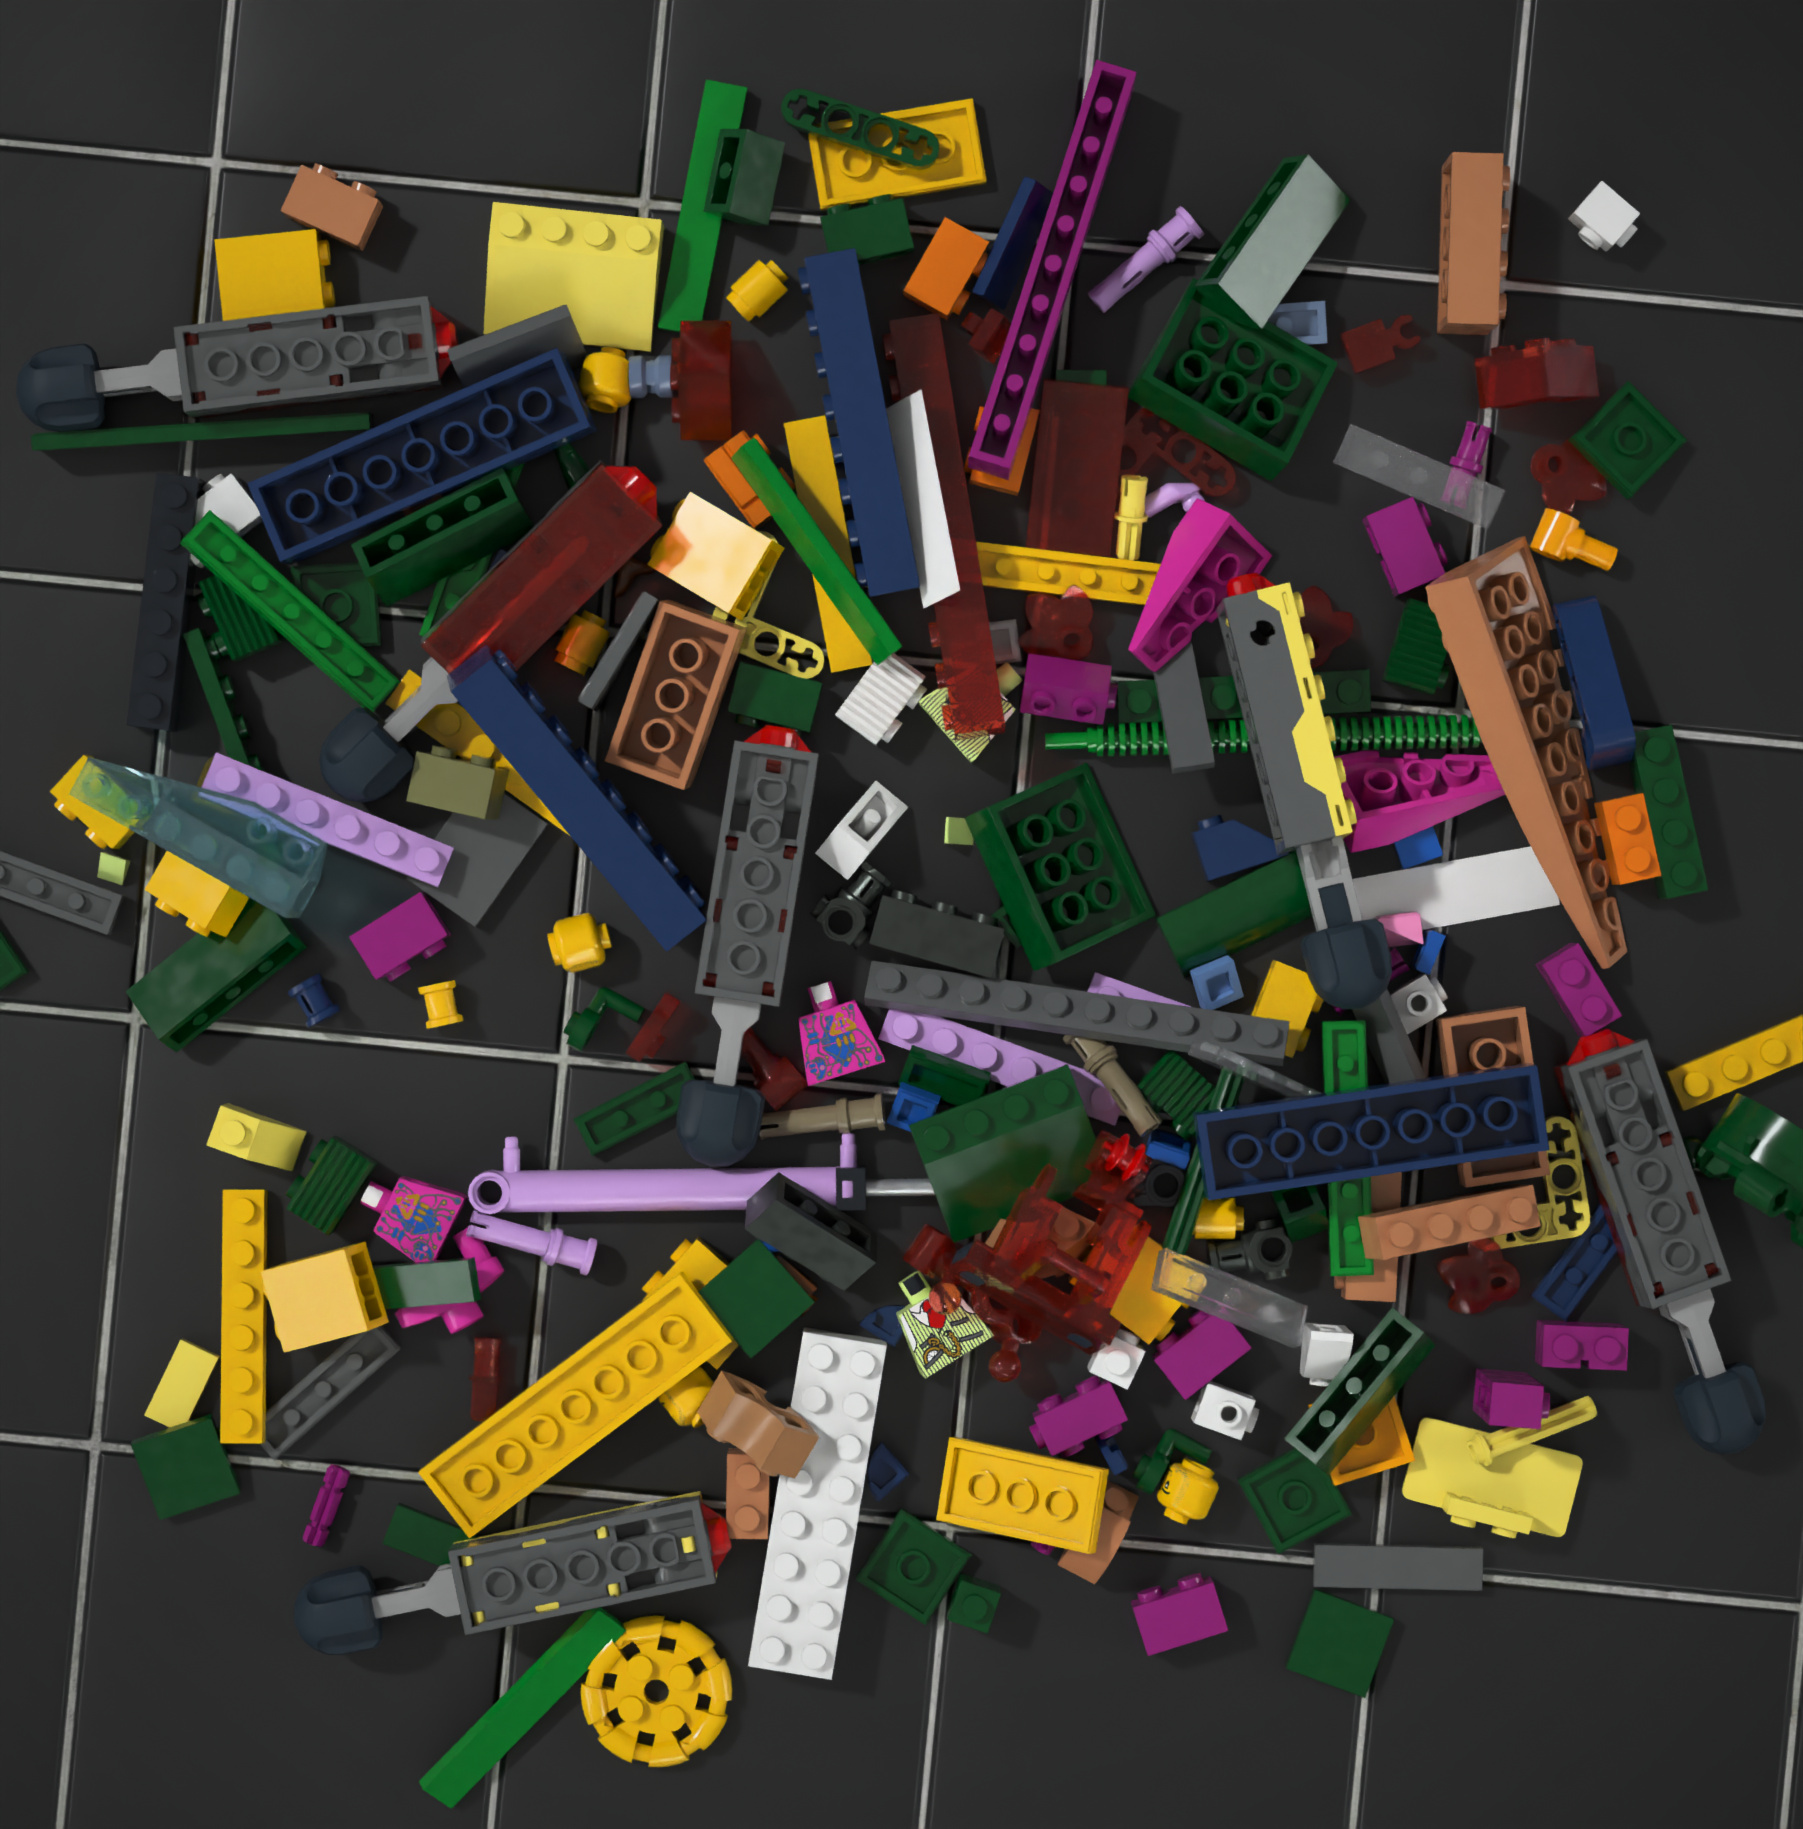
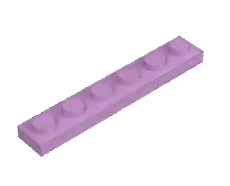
[200,753,454,888]
[878,1009,1121,1126]

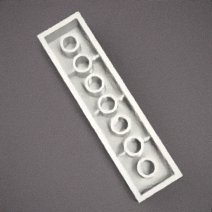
[748,1327,887,1680]

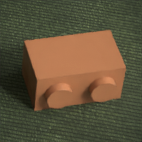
[281,163,383,252]
[726,1448,770,1539]

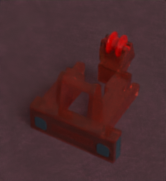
[947,1130,1154,1355]

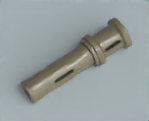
[1062,1035,1163,1137]
[759,1093,887,1140]

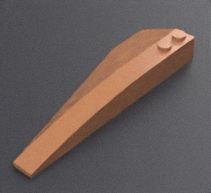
[1425,536,1627,969]

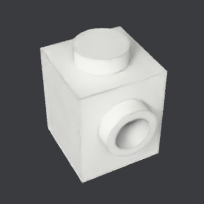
[1568,181,1640,251]
[1389,974,1448,1034]
[1087,1327,1146,1390]
[1191,1381,1259,1440]

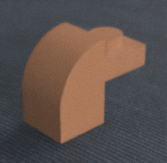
[1058,1480,1139,1584]

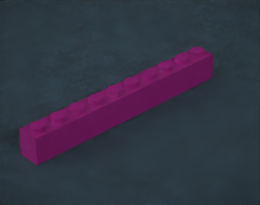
[968,60,1137,480]

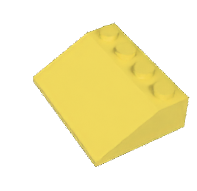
[484,202,664,352]

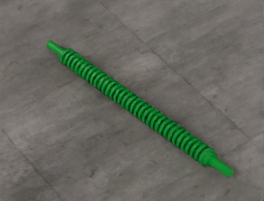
[1045,715,1483,757]

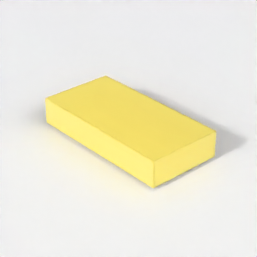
[144,1338,220,1428]

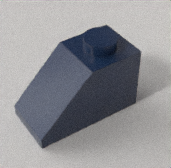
[1190,815,1289,881]

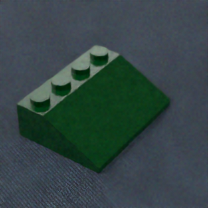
[1126,278,1338,481]
[965,763,1156,971]
[909,1064,1112,1243]

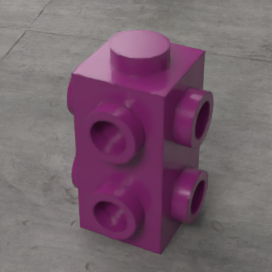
[1020,653,1118,725]
[1029,1375,1128,1458]

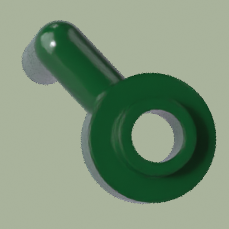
[563,987,645,1052]
[1132,1429,1212,1495]

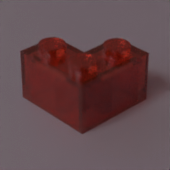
[670,321,733,440]
[1475,338,1599,409]

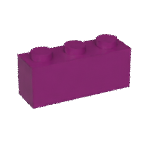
[1472,1368,1550,1429]

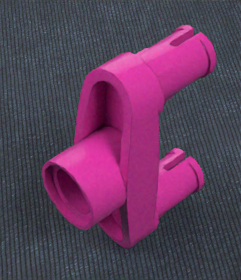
[394,1225,504,1335]

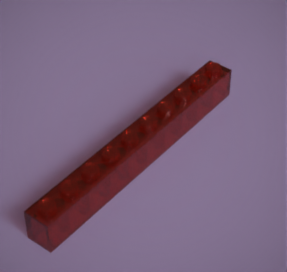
[882,313,1006,741]

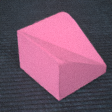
[1374,912,1423,947]

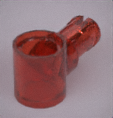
[741,1028,808,1111]
[902,1223,984,1296]

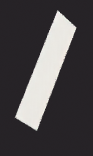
[886,389,960,609]
[1352,846,1560,930]

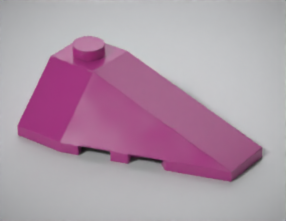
[1128,498,1272,672]
[1334,750,1505,853]

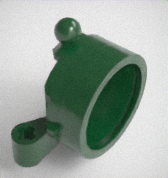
[1682,1093,1803,1248]

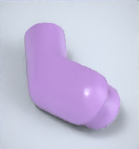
[1145,483,1205,518]

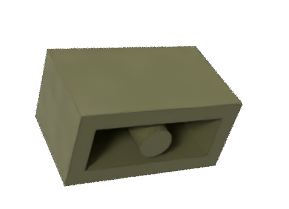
[406,745,509,820]

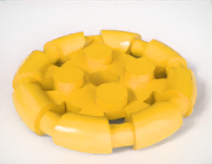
[580,1615,732,1767]

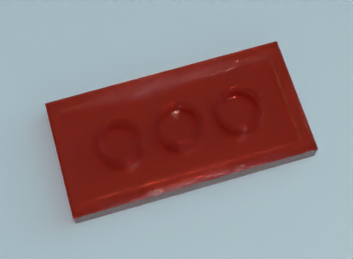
[1026,378,1129,557]

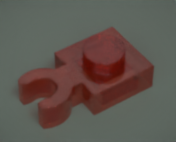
[1340,315,1421,375]
[626,992,681,1062]

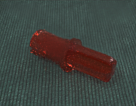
[468,1337,502,1422]

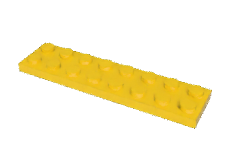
[418,1271,734,1539]

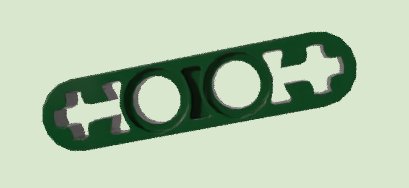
[781,88,939,170]

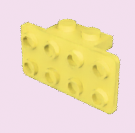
[1402,1417,1583,1538]

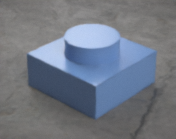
[1190,955,1244,1010]

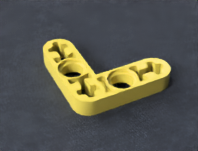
[713,531,825,679]
[1471,1116,1590,1251]

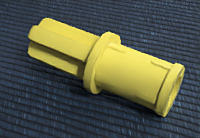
[1114,475,1148,560]

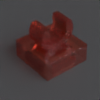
[960,308,1011,364]

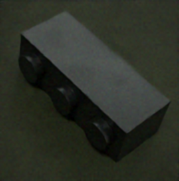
[869,889,1005,978]
[745,1172,877,1291]

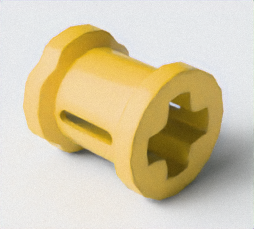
[418,980,464,1029]

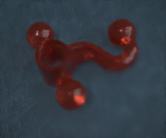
[928,1266,1043,1383]

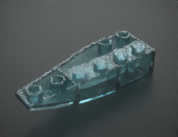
[69,757,328,918]

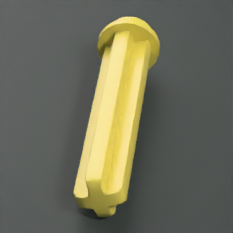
[1467,1396,1597,1466]

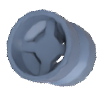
[629,355,673,398]

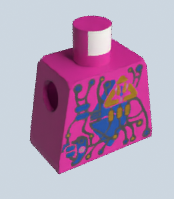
[798,981,885,1086]
[360,1176,468,1262]

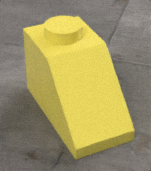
[207,1103,307,1171]

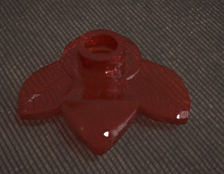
[1530,437,1607,515]
[1018,584,1093,661]
[1300,586,1353,668]
[1437,1238,1520,1314]

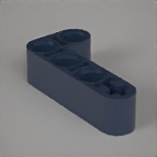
[1552,595,1636,771]

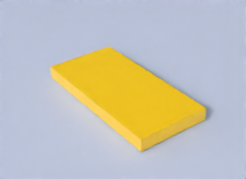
[808,98,987,211]
[936,1437,1109,1554]

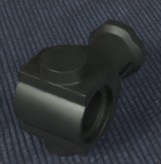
[810,861,894,950]
[1207,1217,1293,1280]

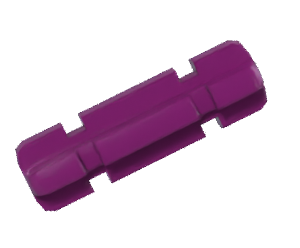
[303,1464,350,1547]

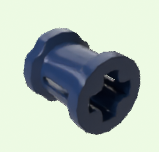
[287,973,341,1028]

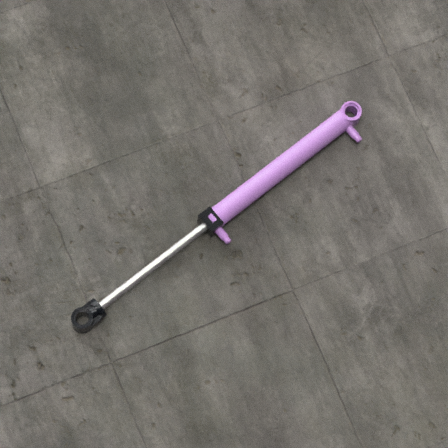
[468,1133,1185,1214]

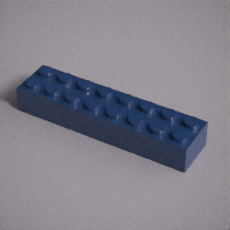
[798,248,920,597]
[247,348,598,565]
[447,644,707,952]
[1193,1063,1549,1200]

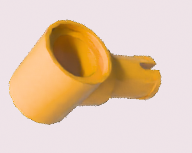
[1529,508,1618,571]

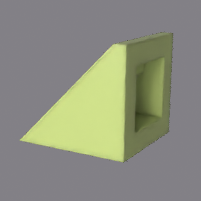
[944,817,974,845]
[97,852,131,885]

